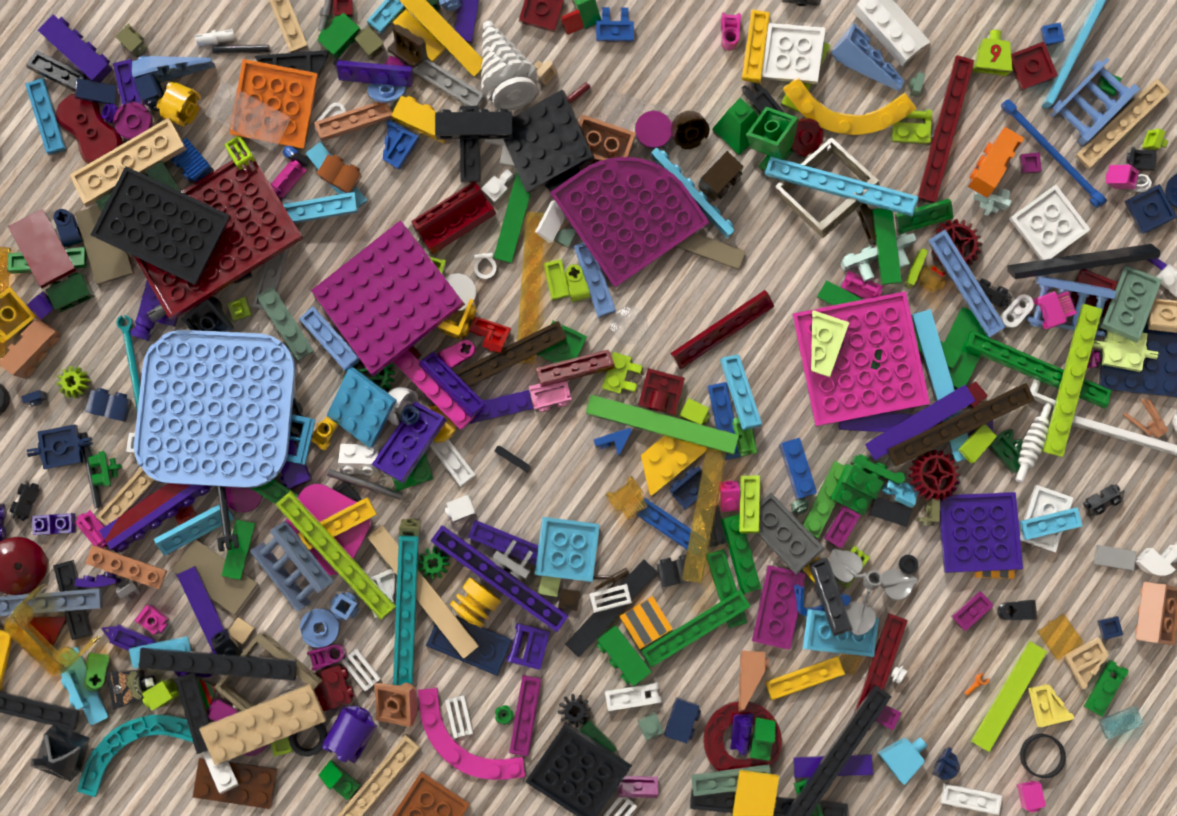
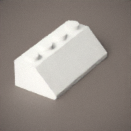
[853,0,930,67]

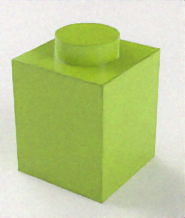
[679,398,710,425]

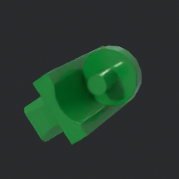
[88,451,123,488]

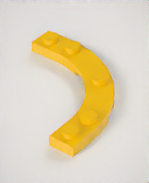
[783,77,917,135]

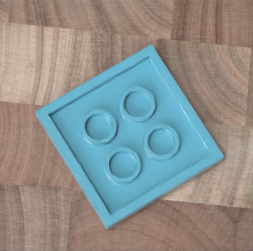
[535,517,600,582]

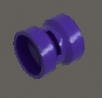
[130,317,155,341]

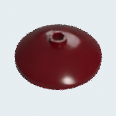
[0,537,47,595]

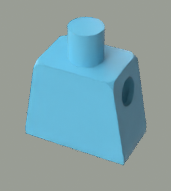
[877,737,928,785]

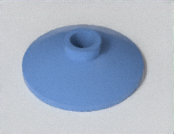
[367,83,406,103]

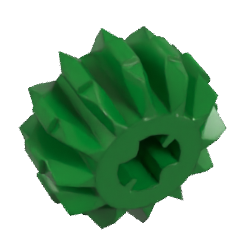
[418,547,450,580]

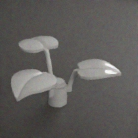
[830,549,917,636]

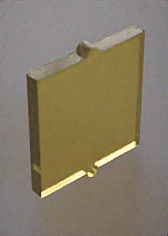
[1037,614,1083,660]

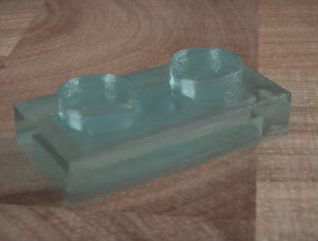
[1098,706,1144,739]

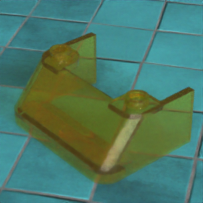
[4,583,100,677]

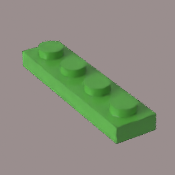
[803,461,845,538]

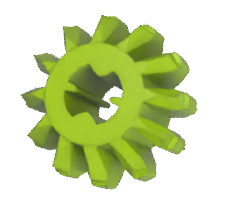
[56,366,91,399]

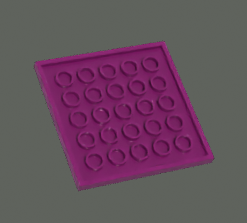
[311,220,465,376]

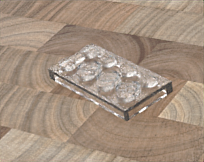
[205,81,291,151]

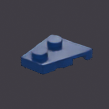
[382,120,420,170]

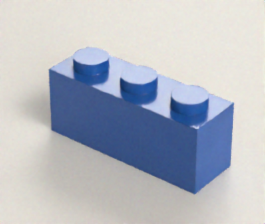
[779,437,817,499]

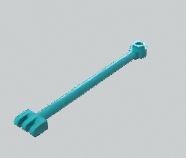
[116,315,140,413]

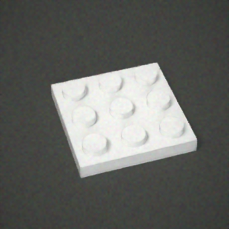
[761,23,825,84]
[1009,185,1091,260]

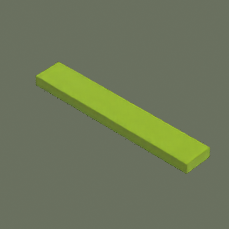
[971,641,1047,752]

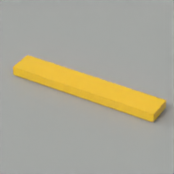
[398,0,483,77]

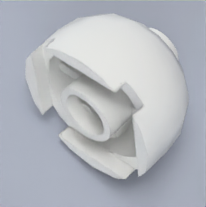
[387,387,418,426]

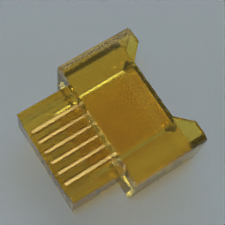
[605,476,648,520]

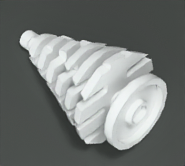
[481,21,538,110]

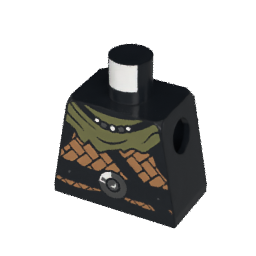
[106,670,156,710]

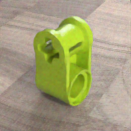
[565,264,591,303]

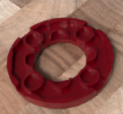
[703,701,782,771]

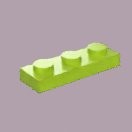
[739,475,761,534]

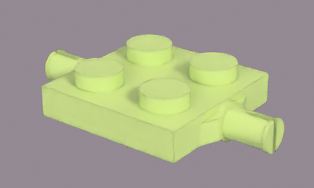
[1092,331,1158,372]

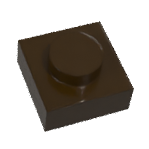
[558,588,580,611]

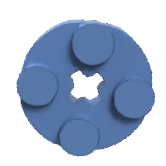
[300,609,340,648]

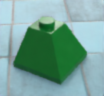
[712,98,758,155]

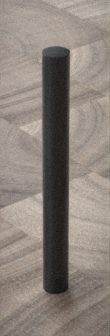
[79,432,102,509]

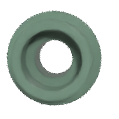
[791,498,810,515]

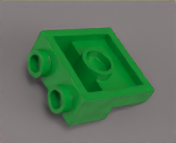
[830,463,884,515]

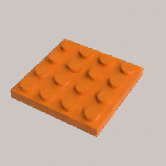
[230,59,319,149]

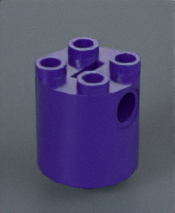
[322,706,377,763]

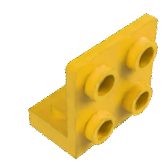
[438,299,478,341]

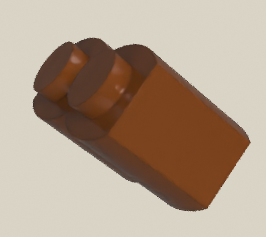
[316,154,362,193]

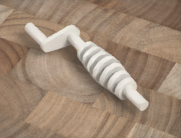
[1016,379,1056,483]

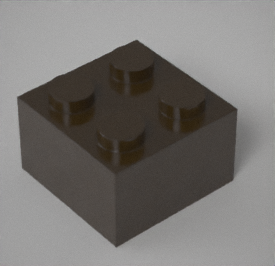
[698,151,744,202]

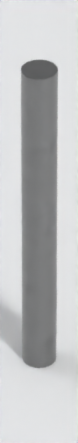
[327,469,403,500]

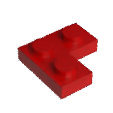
[469,316,511,353]

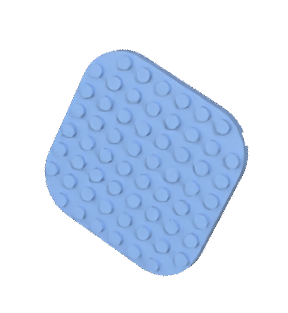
[134,330,296,488]

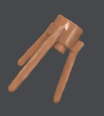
[1123,399,1168,438]

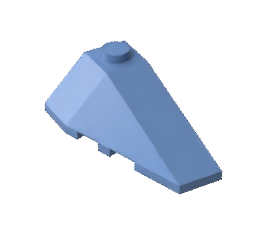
[831,23,904,91]
[132,56,216,83]

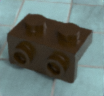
[388,24,427,68]

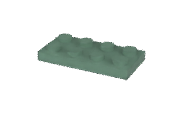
[1100,265,1162,342]

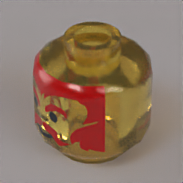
[918,264,947,293]

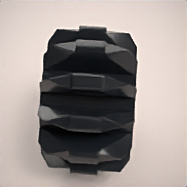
[558,693,591,727]

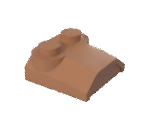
[374,683,417,727]

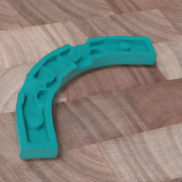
[76,714,193,797]

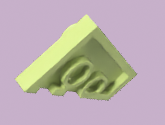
[811,310,849,378]

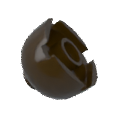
[671,110,710,149]

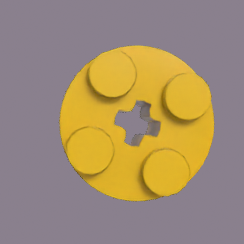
[157,82,201,127]

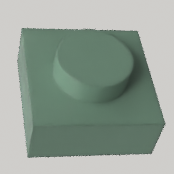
[908,72,926,97]

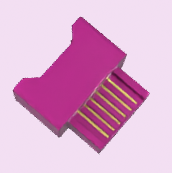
[1033,291,1077,330]

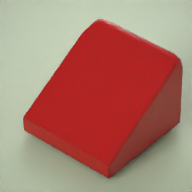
[561,10,583,35]

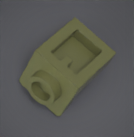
[917,498,940,526]

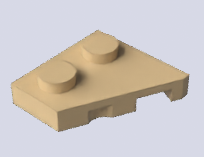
[1064,637,1109,690]

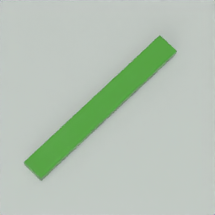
[586,395,739,455]

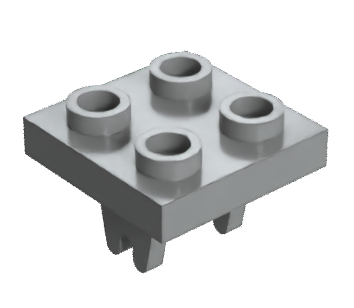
[492,540,533,579]

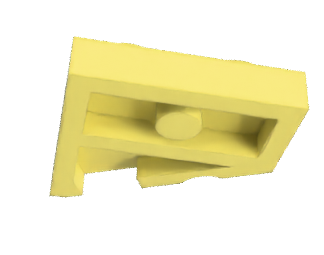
[1028,684,1075,727]

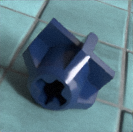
[932,747,960,780]

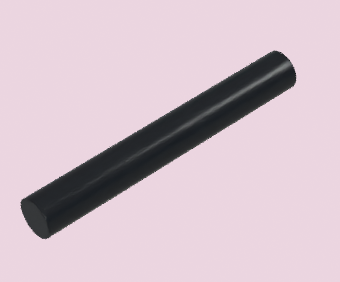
[212,44,270,53]

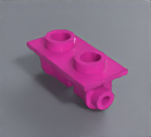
[271,160,307,199]
[840,270,883,299]
[75,510,107,548]

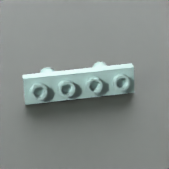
[840,233,916,282]

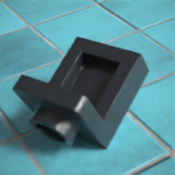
[1126,147,1157,171]
[211,628,243,655]

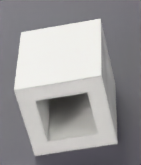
[445,495,476,522]

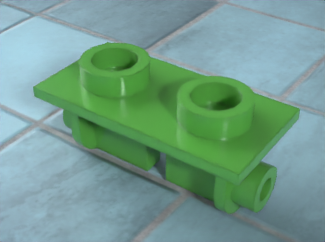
[732,418,758,457]

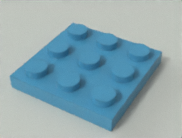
[327,367,397,448]

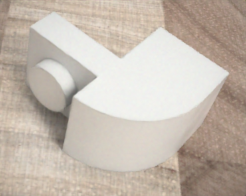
[1135,545,1177,576]

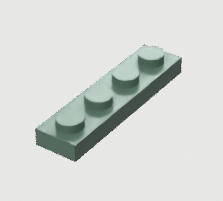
[256,286,314,361]
[691,765,770,796]

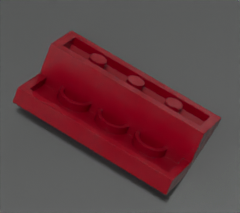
[411,182,497,254]

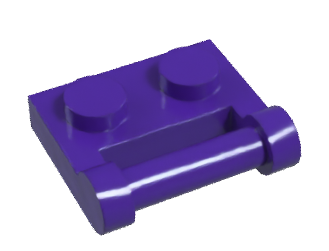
[507,623,550,670]

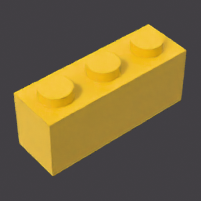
[391,96,446,144]

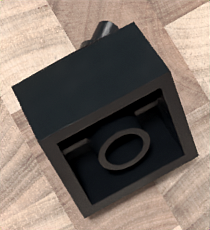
[30,724,90,782]

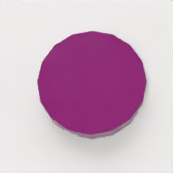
[113,102,153,140]
[635,110,672,149]
[225,487,262,513]

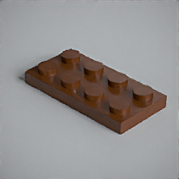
[192,757,277,809]

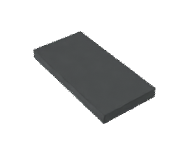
[757,493,825,575]

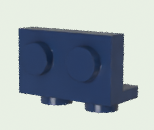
[669,466,715,511]

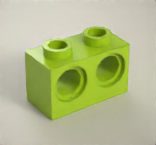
[142,678,180,711]

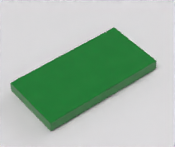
[944,306,990,389]

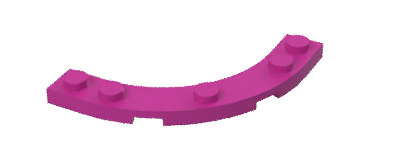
[418,687,525,780]

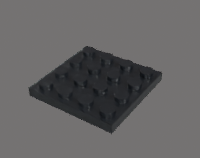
[503,89,595,193]
[525,721,632,816]

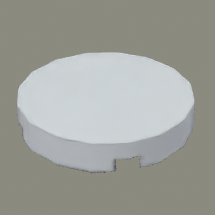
[445,273,476,312]

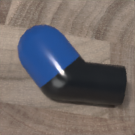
[283,146,309,167]

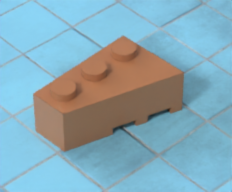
[0,318,61,379]

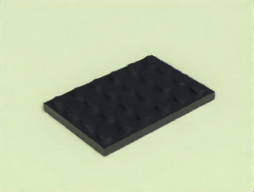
[90,166,231,286]

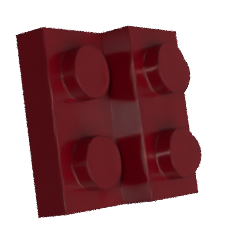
[305,664,355,711]

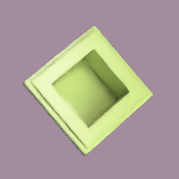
[538,576,561,597]

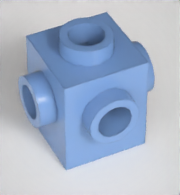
[330,592,360,621]

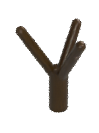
[593,567,630,599]

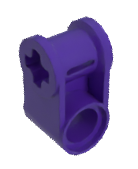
[26,291,53,320]

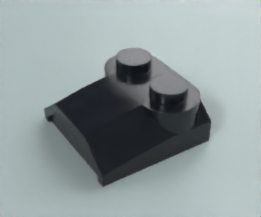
[181,297,234,332]

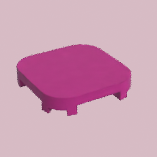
[286,484,372,575]

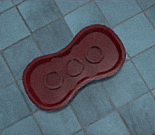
[56,93,123,164]

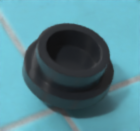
[898,555,918,574]

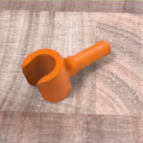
[964,673,990,696]

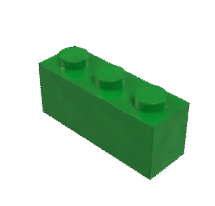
[597,625,652,687]

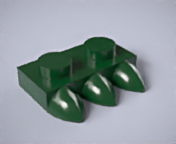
[988,429,1022,474]

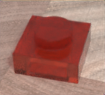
[174,504,197,525]

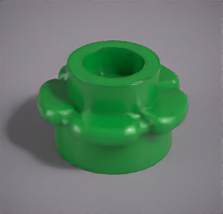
[495,705,514,725]

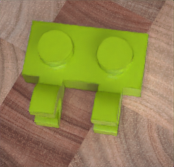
[602,352,643,394]

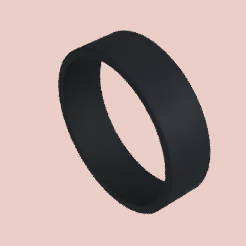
[1020,734,1066,778]

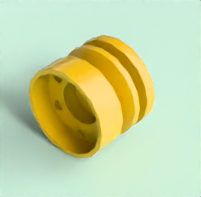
[450,577,502,628]

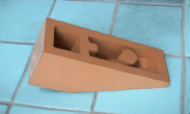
[738,651,769,713]

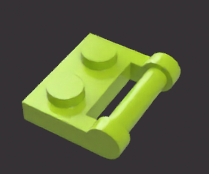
[891,109,932,144]

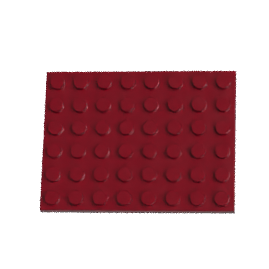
[134,152,304,321]

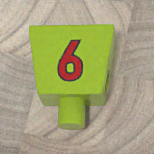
[972,30,1012,76]

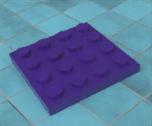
[940,492,1023,573]

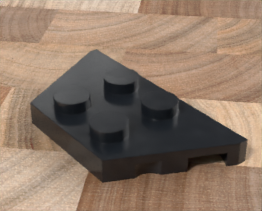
[255,50,329,81]

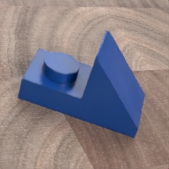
[593,428,631,456]

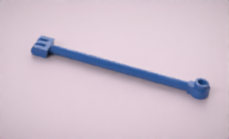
[1001,99,1107,208]

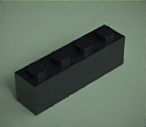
[435,109,513,140]

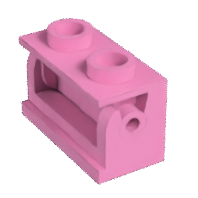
[529,381,572,412]

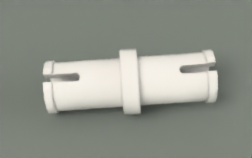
[195,29,235,47]

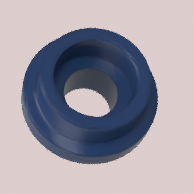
[401,406,420,425]

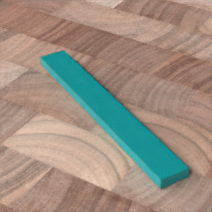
[393,536,419,686]

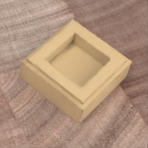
[229,617,255,644]

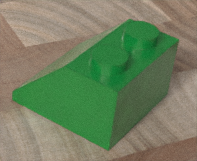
[746,107,799,160]

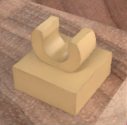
[534,59,558,86]

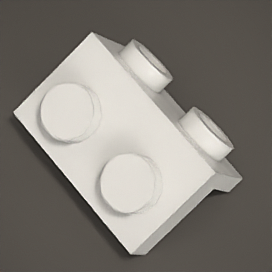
[338,444,380,475]

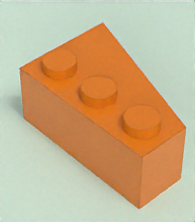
[968,127,1024,198]

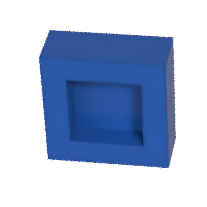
[1040,22,1065,46]

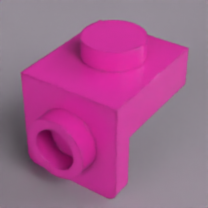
[719,481,740,512]

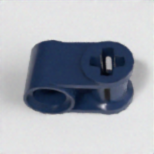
[53,209,83,248]

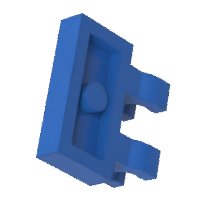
[596,7,634,42]

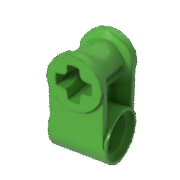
[84,652,109,692]

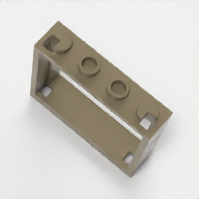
[775,137,879,238]
[214,631,323,711]

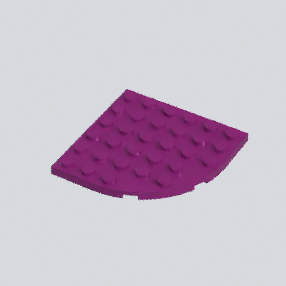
[550,157,709,287]

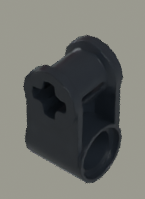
[997,600,1037,620]

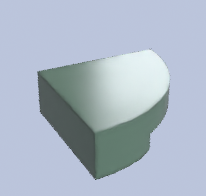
[554,228,577,248]

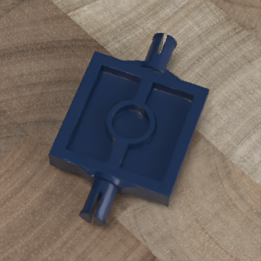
[27,424,93,470]

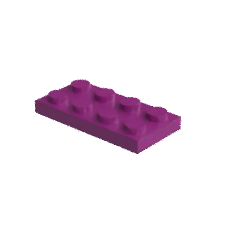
[751,565,806,650]

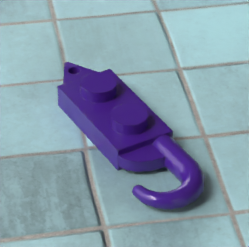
[102,624,157,651]

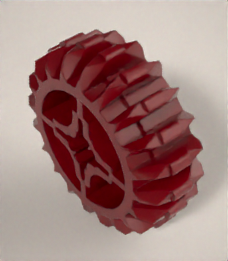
[930,219,983,266]
[908,449,961,501]

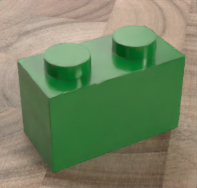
[317,13,361,59]

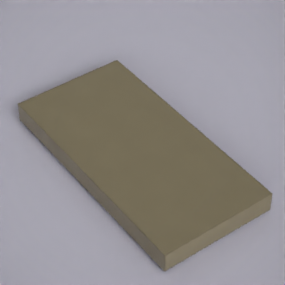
[75,203,134,285]
[172,539,258,615]

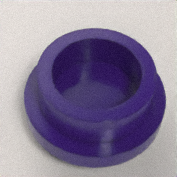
[102,104,118,123]

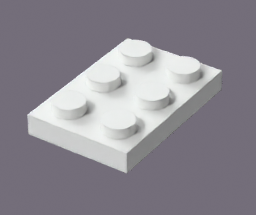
[1020,485,1073,552]

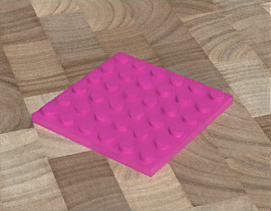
[792,291,930,426]

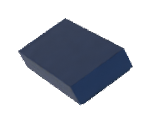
[75,79,117,105]

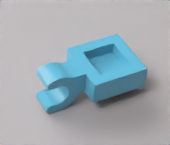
[882,480,918,508]

